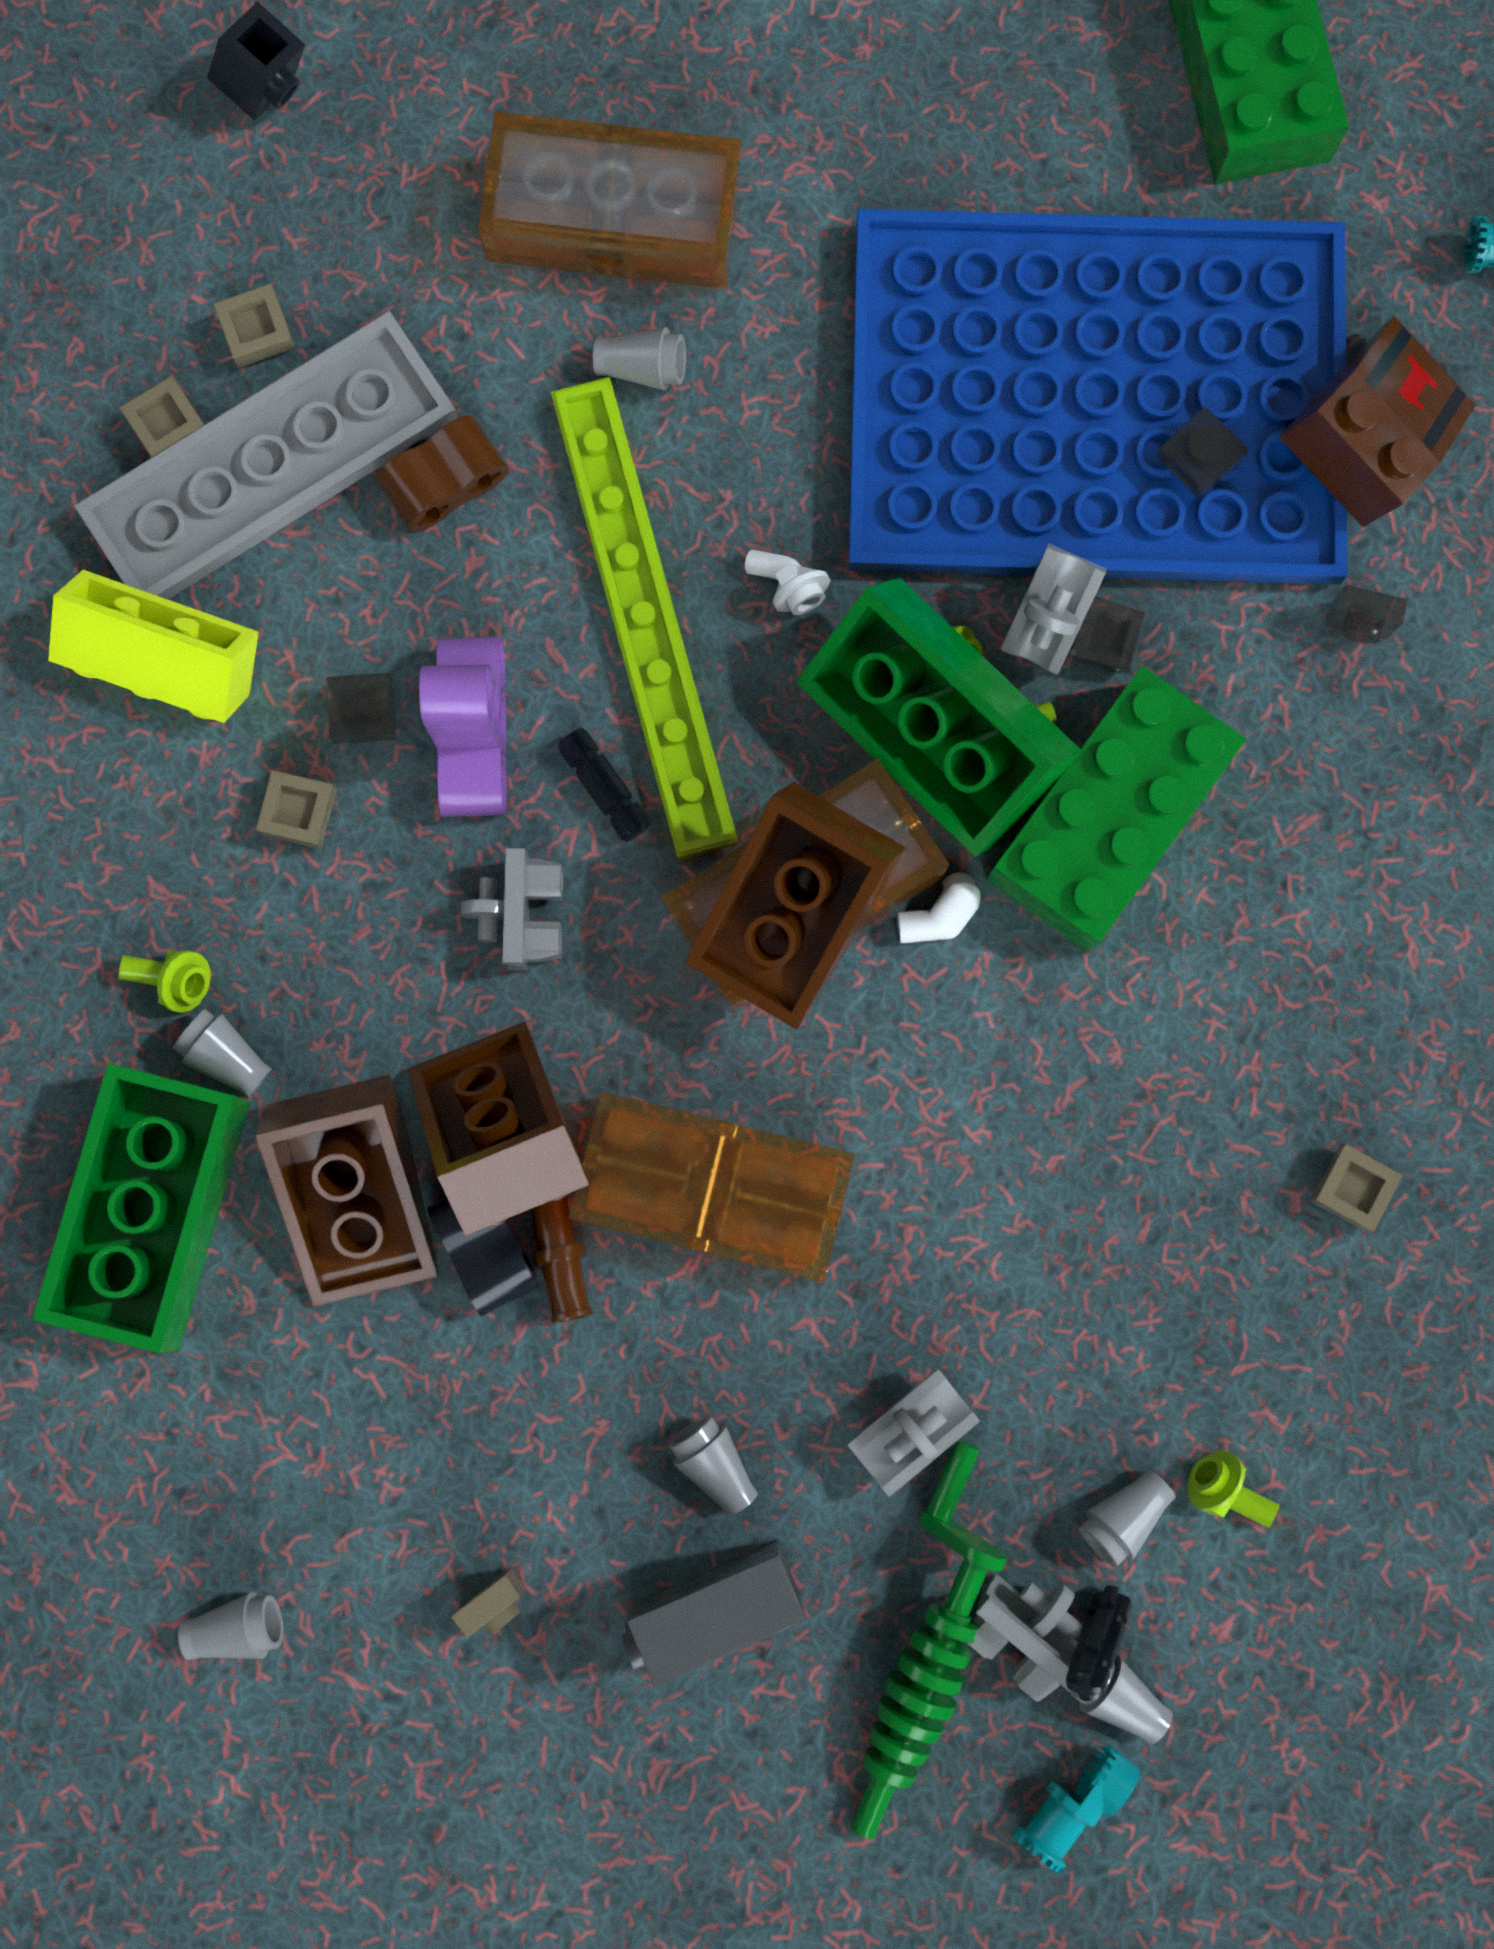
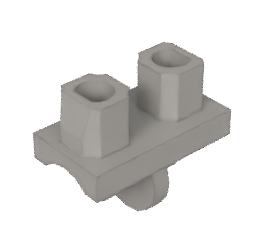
[1001,543,1107,675]
[460,848,564,971]
[846,1369,980,1497]
[967,1573,1083,1702]

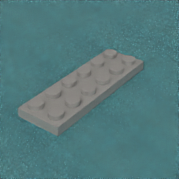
[74,311,458,599]

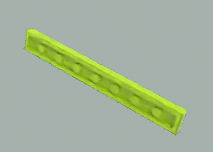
[551,377,738,861]

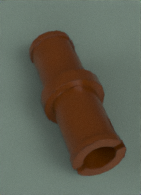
[530,1196,593,1324]

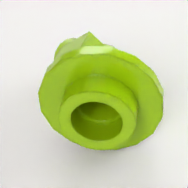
[118,950,211,1013]
[1187,1451,1280,1528]

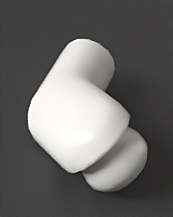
[897,873,981,944]

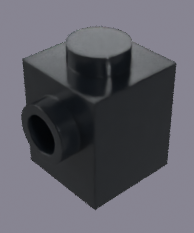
[207,1,306,121]

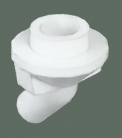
[745,549,831,615]

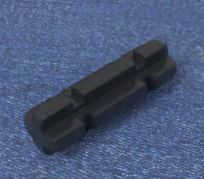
[558,728,650,842]
[1065,1585,1132,1701]

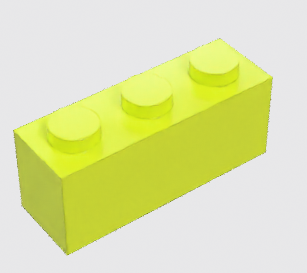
[48,570,259,723]

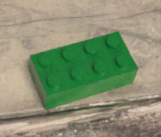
[1168,0,1349,184]
[796,578,1082,857]
[986,665,1247,953]
[32,1063,251,1354]

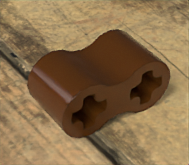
[376,415,508,532]

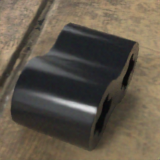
[427,1197,540,1316]

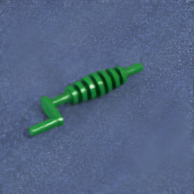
[850,1439,1008,1839]

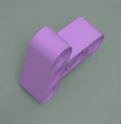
[419,637,507,817]

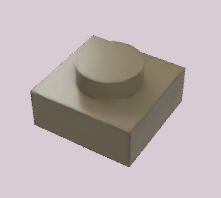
[213,284,296,368]
[119,376,204,458]
[256,770,337,849]
[1310,1144,1403,1232]
[451,1567,527,1639]

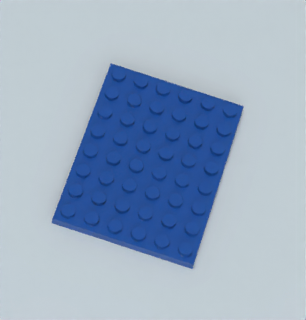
[848,209,1348,584]

